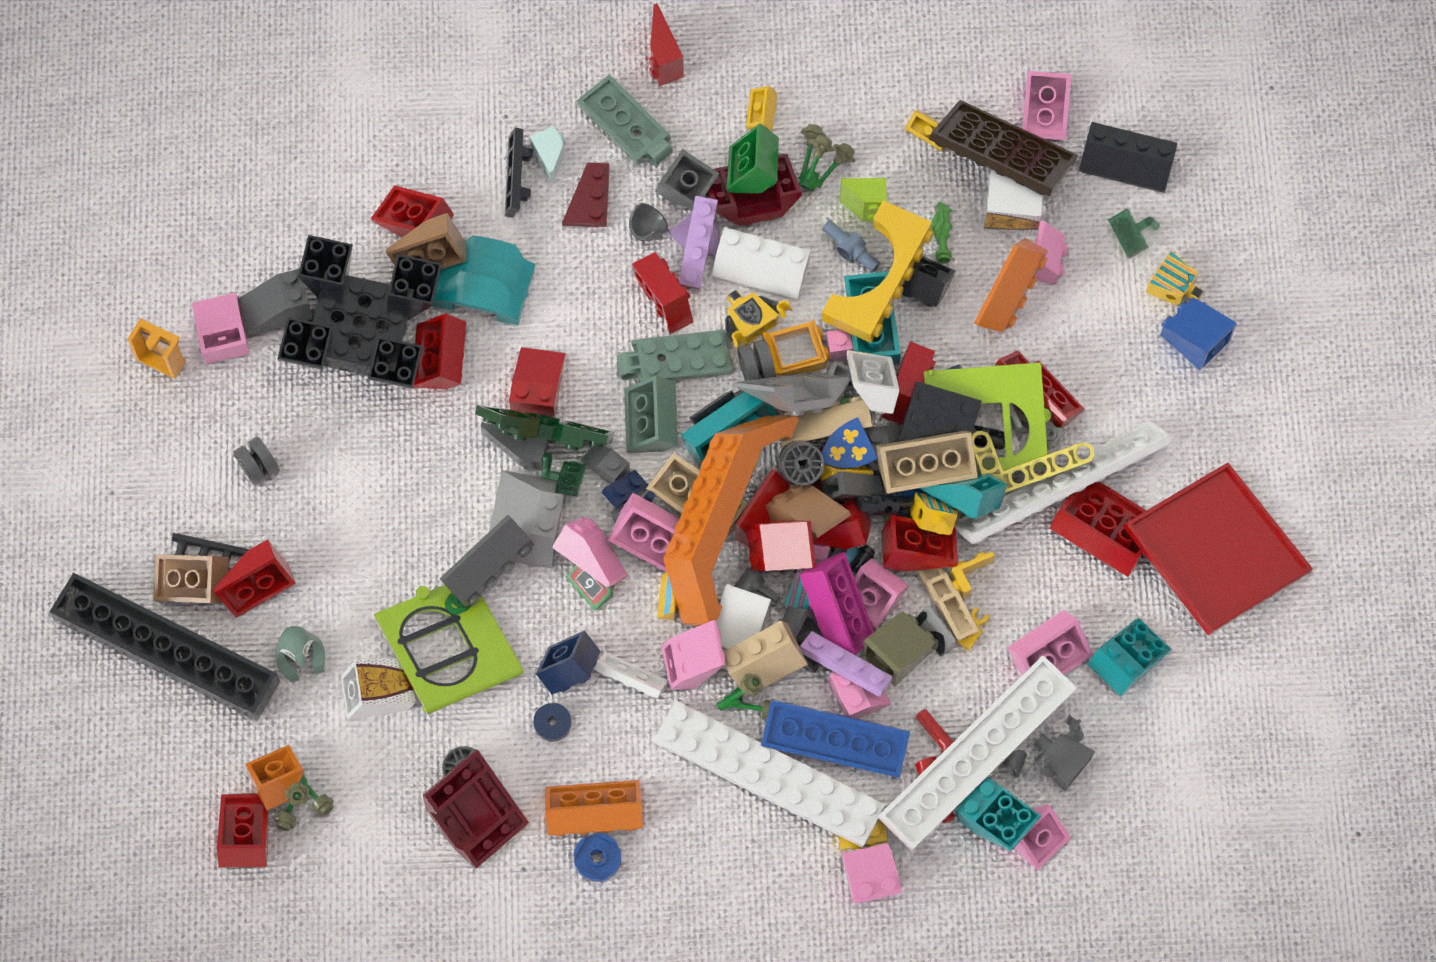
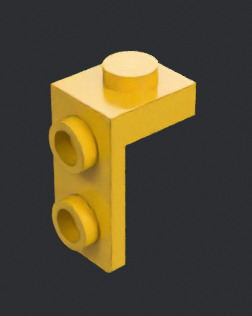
[950,551,995,599]

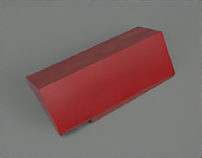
[995,350,1085,428]

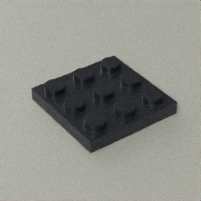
[897,381,982,442]

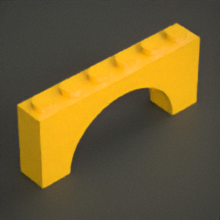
[822,200,934,343]

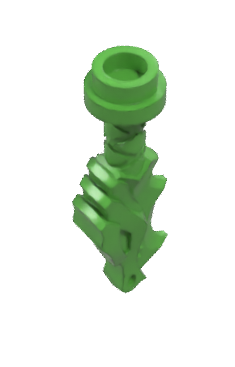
[932,202,953,264]

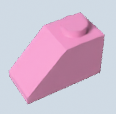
[826,329,854,363]

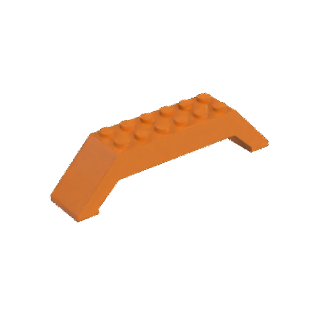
[663,416,799,626]

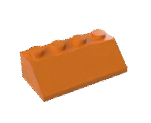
[974,238,1048,333]
[545,780,643,836]

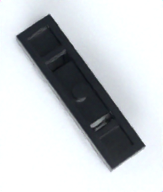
[505,127,533,218]

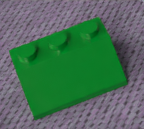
[727,123,779,193]

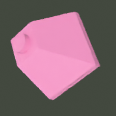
[1015,804,1071,870]

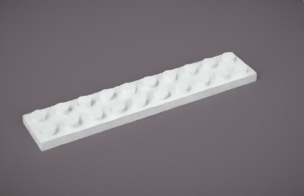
[954,421,1172,544]
[878,656,1077,851]
[653,701,885,848]

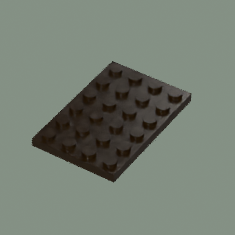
[929,100,1078,197]

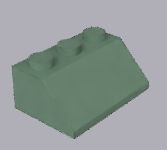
[624,375,678,453]

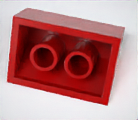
[413,313,467,390]
[735,469,791,547]

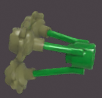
[798,123,855,192]

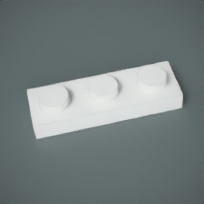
[594,652,668,698]

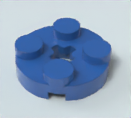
[574,833,621,882]

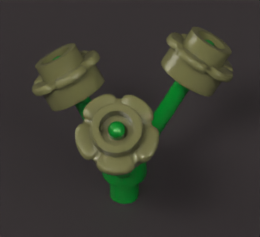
[717,673,771,719]
[273,774,334,831]

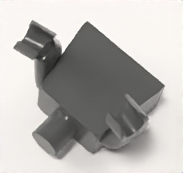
[1033,714,1095,791]

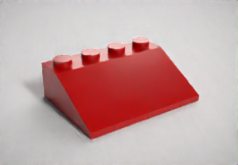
[1049,482,1146,577]

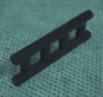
[167,532,249,572]

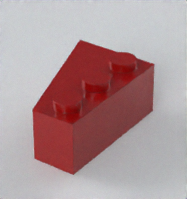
[632,252,694,335]
[881,341,936,425]

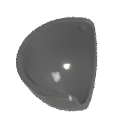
[629,203,668,241]

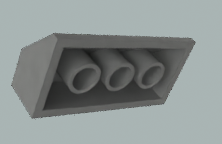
[439,515,534,608]

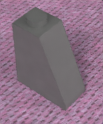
[821,471,884,504]

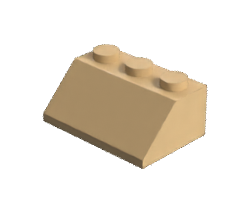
[724,621,808,697]

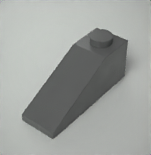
[481,422,549,471]

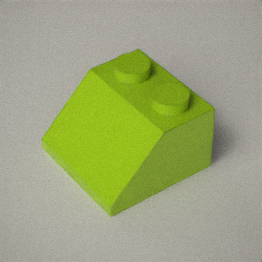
[840,178,887,223]

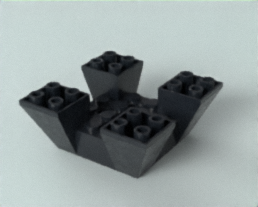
[277,235,442,389]

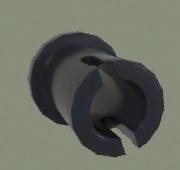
[849,545,875,574]

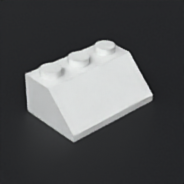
[846,350,899,414]

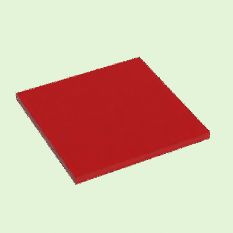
[1123,462,1313,636]

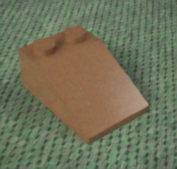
[386,213,466,269]
[765,484,851,538]
[153,554,229,603]

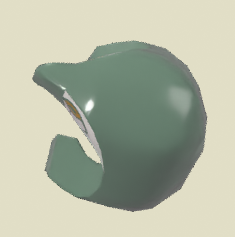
[275,626,326,682]

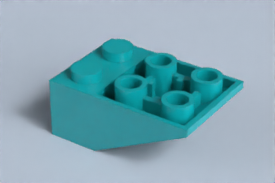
[919,474,1007,519]
[1087,618,1172,697]
[956,777,1042,852]

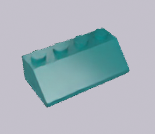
[844,271,900,365]
[681,392,777,469]

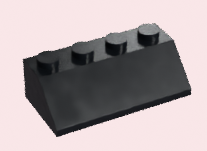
[1078,122,1178,193]

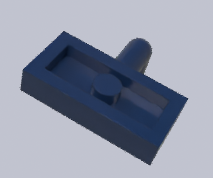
[601,470,655,509]

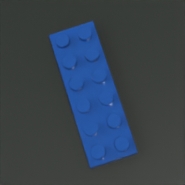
[761,699,910,778]

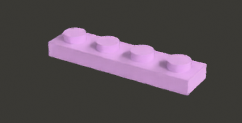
[679,196,718,288]
[800,631,893,697]

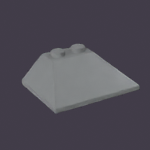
[735,372,849,416]
[489,471,569,568]

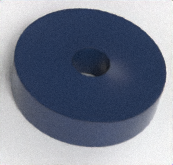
[533,703,571,742]

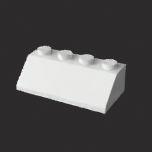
[712,227,810,301]

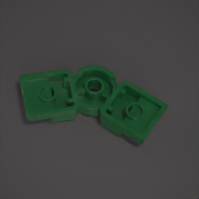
[475,405,615,451]

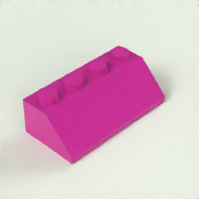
[800,552,874,655]

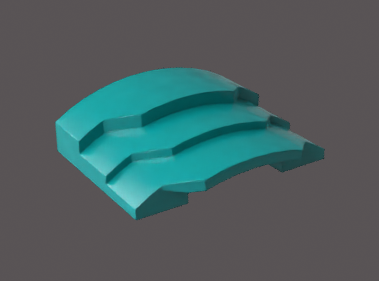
[432,235,536,326]

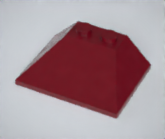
[708,154,802,226]
[422,749,529,869]

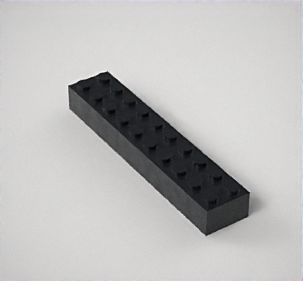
[49,572,280,721]

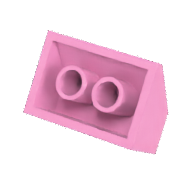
[608,493,680,572]
[1007,610,1093,675]

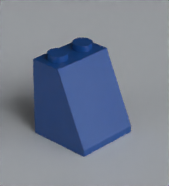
[1160,297,1237,370]

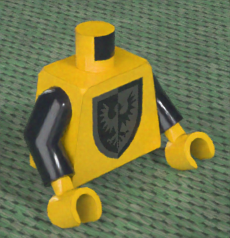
[725,290,793,348]

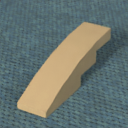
[916,568,979,642]

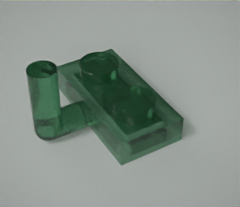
[1108,208,1160,258]
[541,453,586,497]

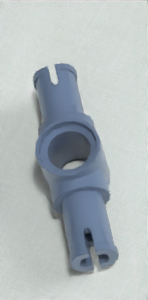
[822,219,881,273]

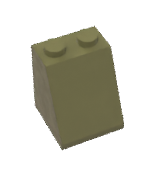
[862,611,936,687]

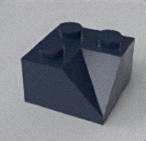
[536,630,601,695]

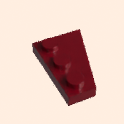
[562,163,610,227]

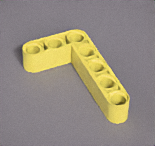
[972,431,1094,493]

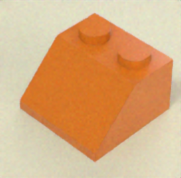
[245,745,304,810]

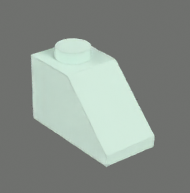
[530,126,566,182]

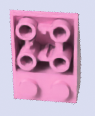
[192,292,250,364]
[662,620,725,690]

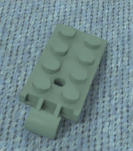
[577,74,673,166]
[617,330,732,383]

